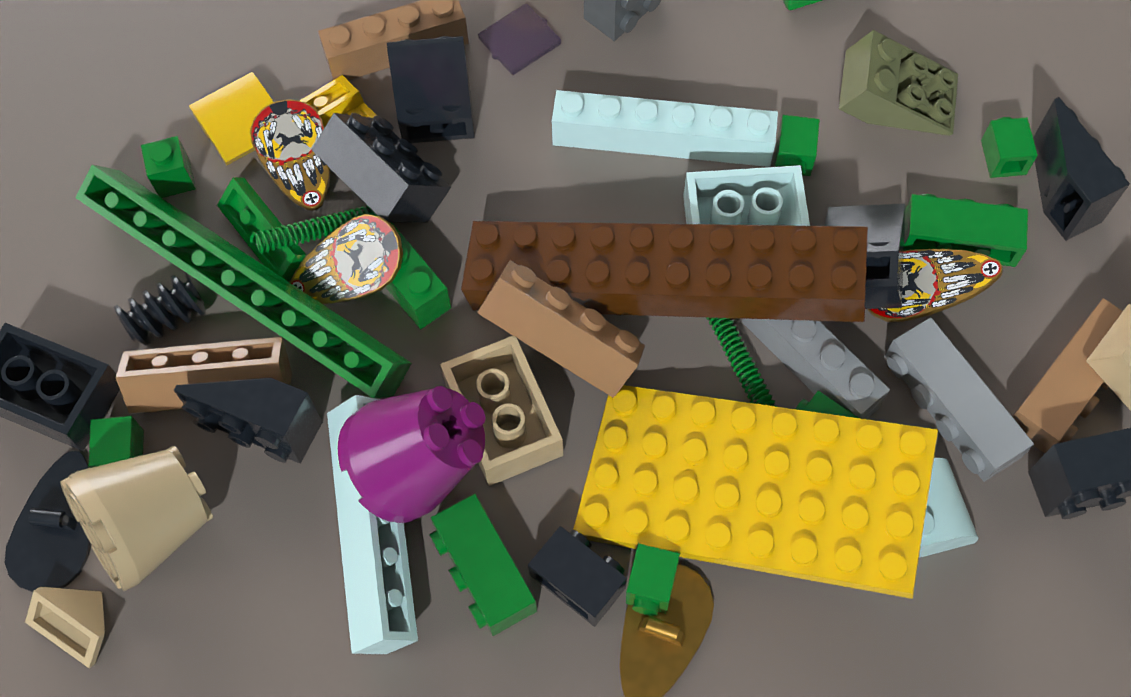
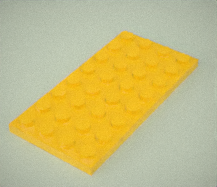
[573,385,938,599]

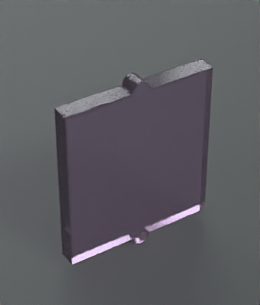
[478,3,561,75]

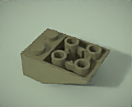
[839,30,958,136]

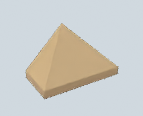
[25,587,105,668]

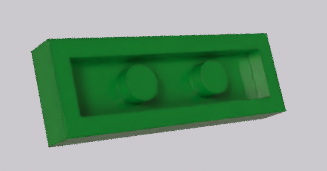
[217,177,306,282]

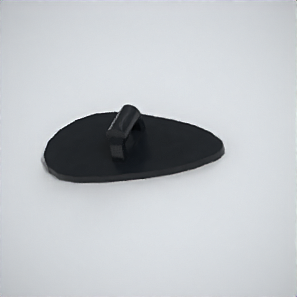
[4,451,91,592]

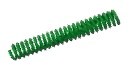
[250,205,373,254]
[706,318,778,407]

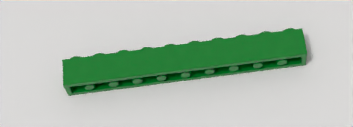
[75,165,412,398]

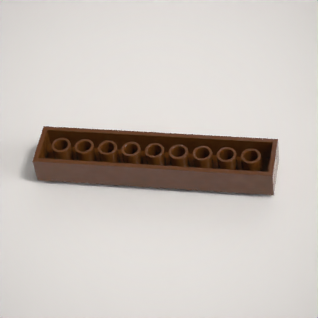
[461,221,868,322]

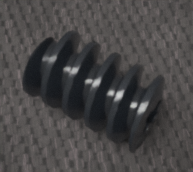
[114,272,206,346]

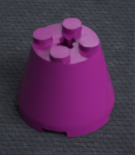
[337,386,486,523]

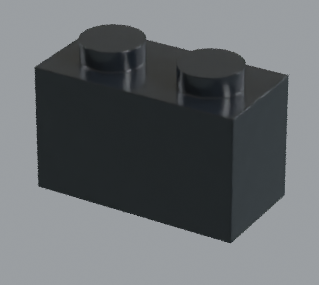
[528,526,627,627]

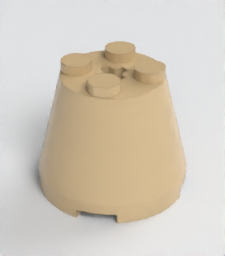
[60,446,213,591]

